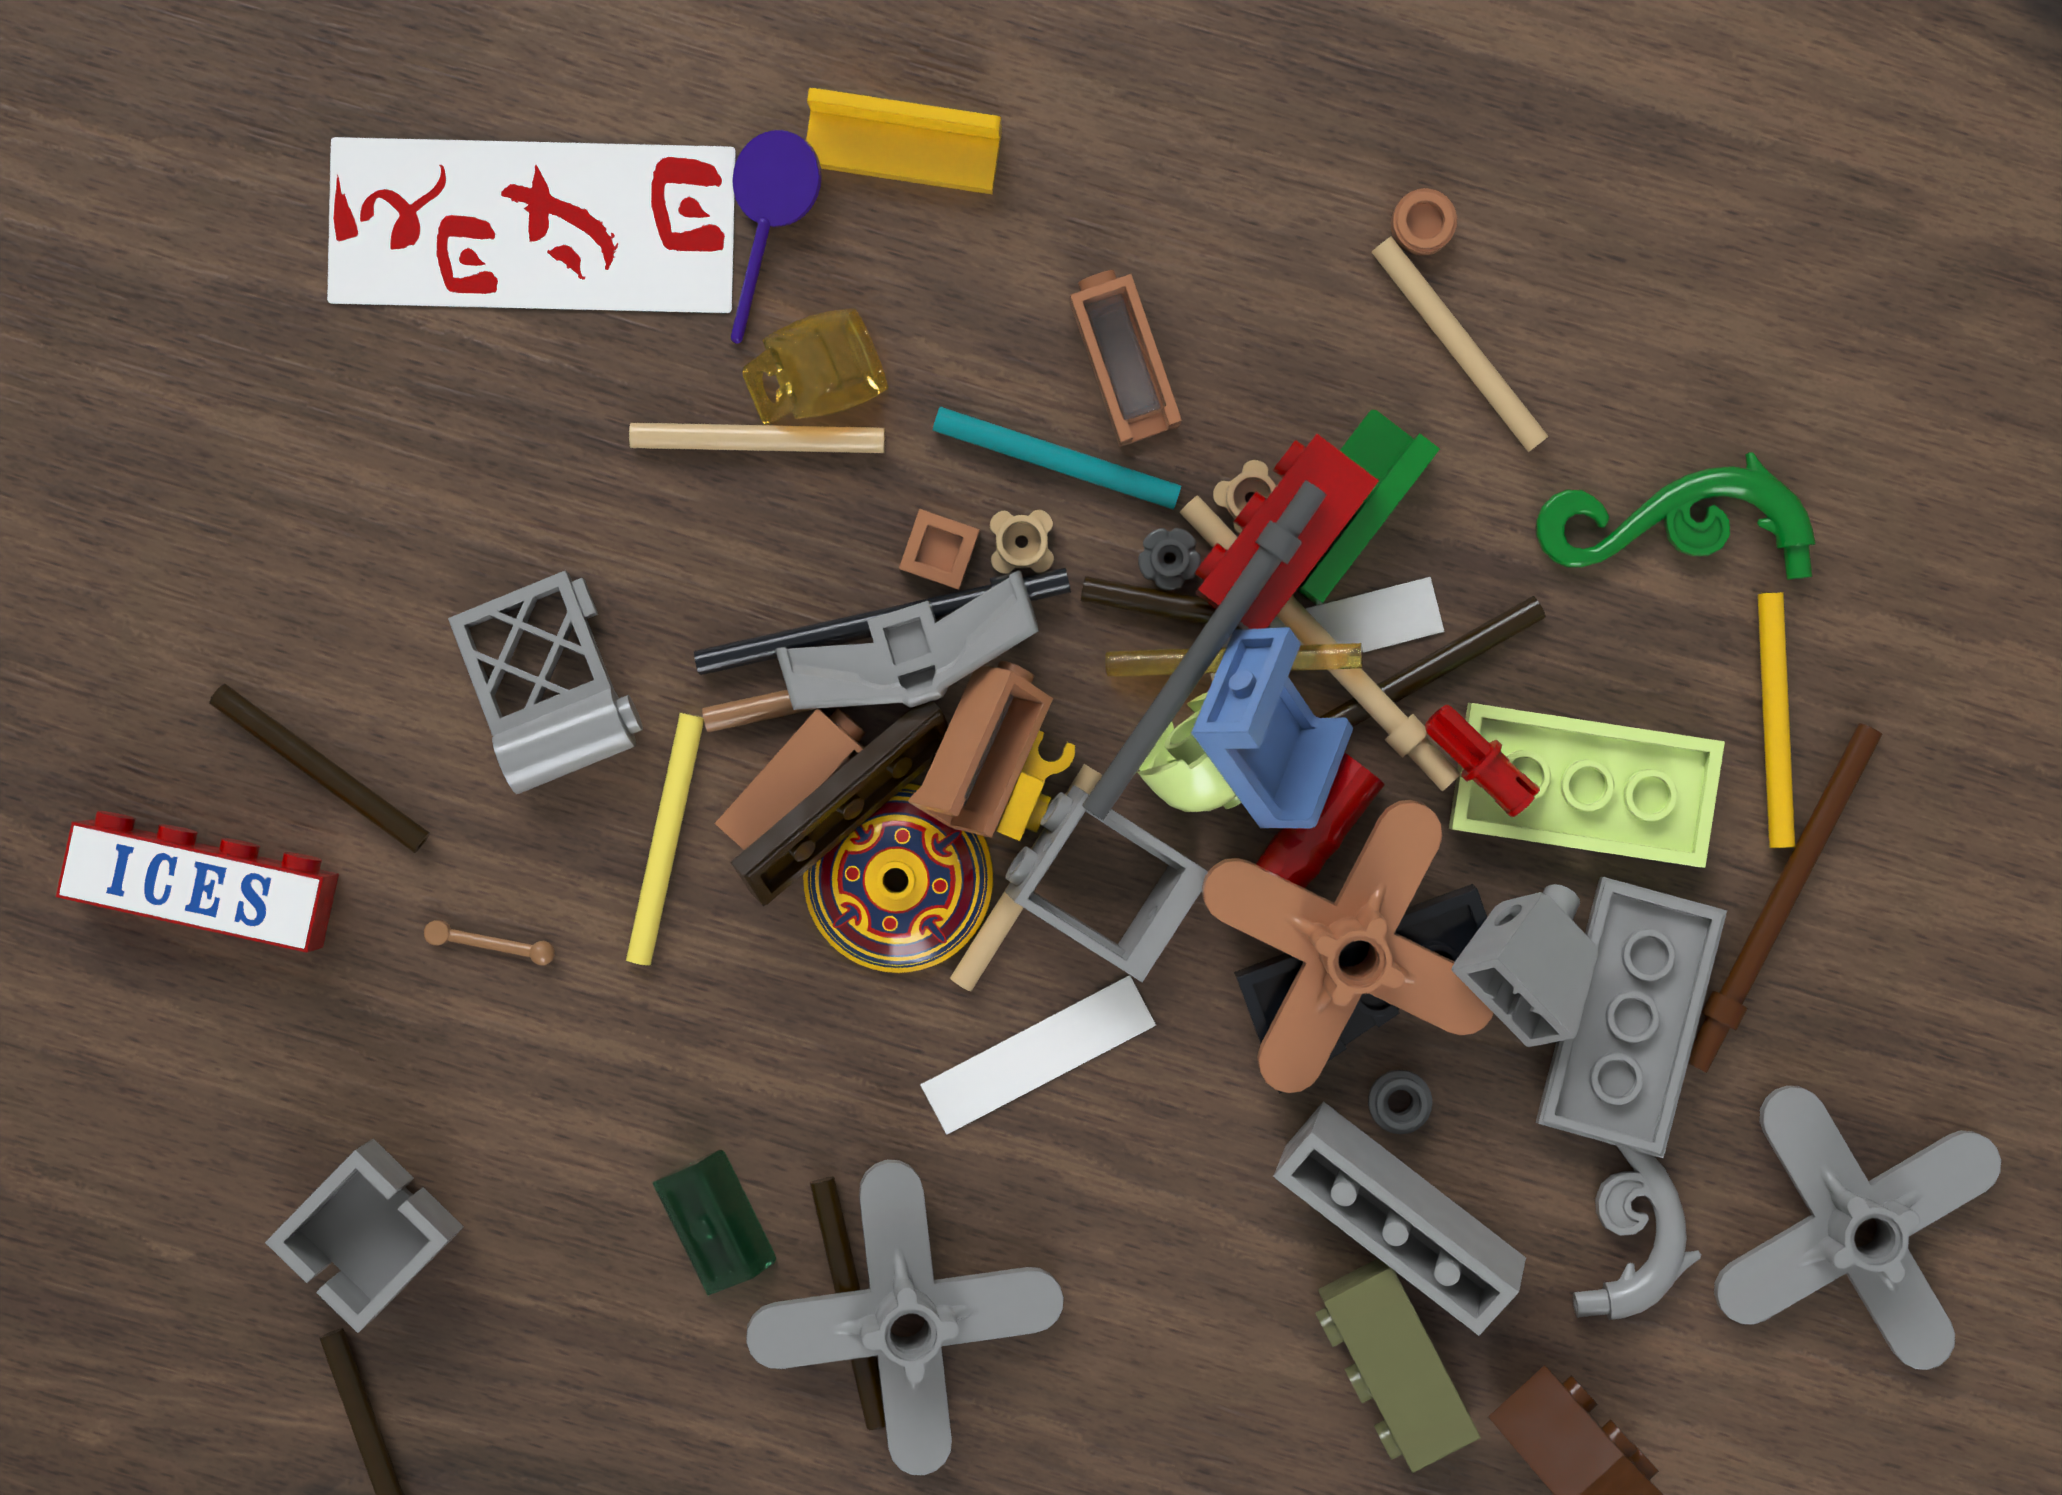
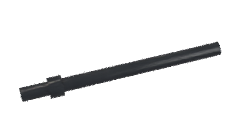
[694,568,1071,675]

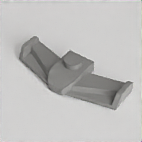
[775,570,1039,710]

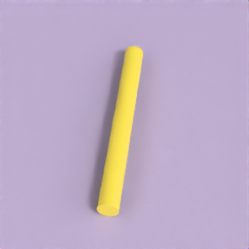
[626,713,704,966]

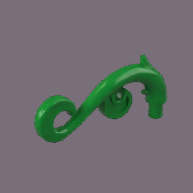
[1536,452,1815,580]

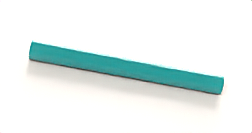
[932,407,1182,510]

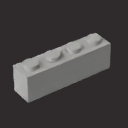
[1273,1101,1526,1336]

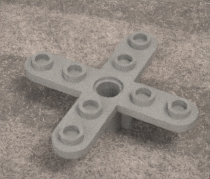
[1714,1085,2001,1370]
[746,1160,1064,1475]

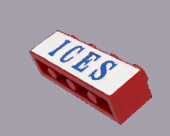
[56,811,339,953]

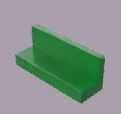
[1297,410,1440,605]

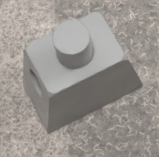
[1451,884,1598,1047]

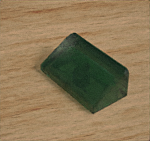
[652,1150,776,1296]

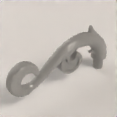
[1573,1145,1701,1320]

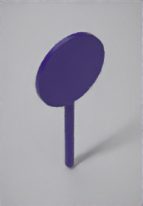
[731,130,822,344]

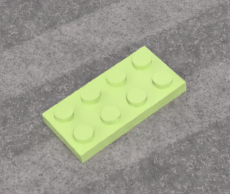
[1449,703,1725,868]

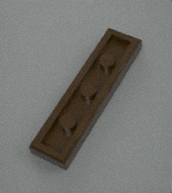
[730,701,949,906]

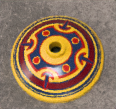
[803,783,993,973]

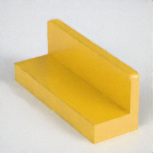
[806,88,1002,195]

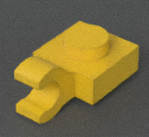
[996,730,1075,841]

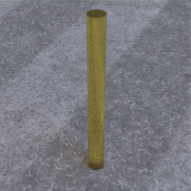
[1105,643,1363,677]

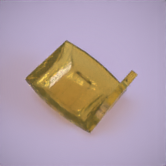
[742,308,889,425]

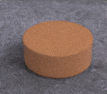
[1391,188,1457,256]

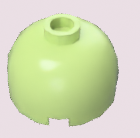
[1137,692,1241,812]

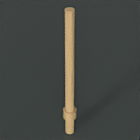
[1180,495,1461,791]

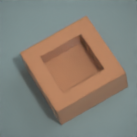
[899,509,980,591]

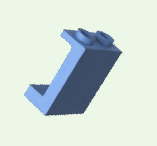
[1191,627,1353,828]

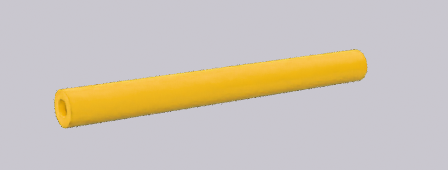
[1757,592,1795,848]

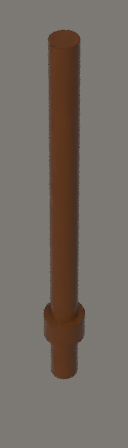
[1688,723,1882,1073]

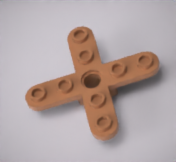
[1202,800,1493,1093]

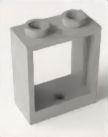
[1005,785,1208,982]

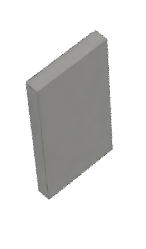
[1535,877,1727,1158]

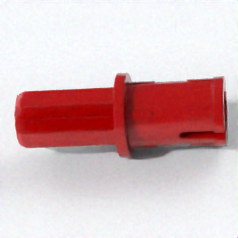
[1425,705,1540,818]

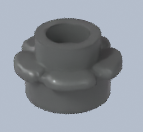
[1138,528,1201,590]

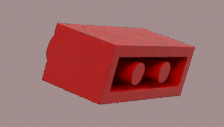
[1194,434,1379,629]

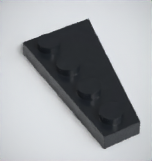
[1234,884,1487,1094]

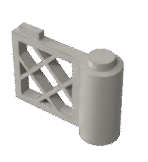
[448,570,643,794]

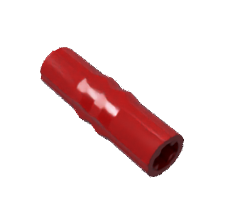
[1256,753,1385,888]

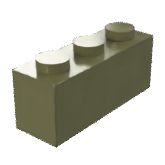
[1315,1258,1481,1473]

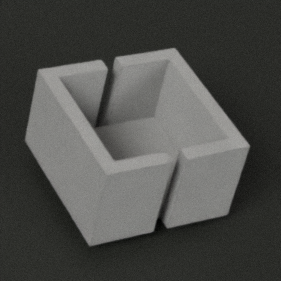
[265,1138,464,1333]

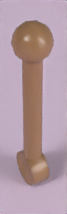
[424,920,555,966]

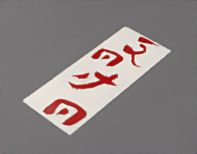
[327,137,736,313]

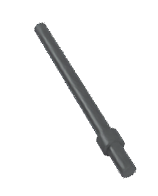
[1082,480,1327,820]

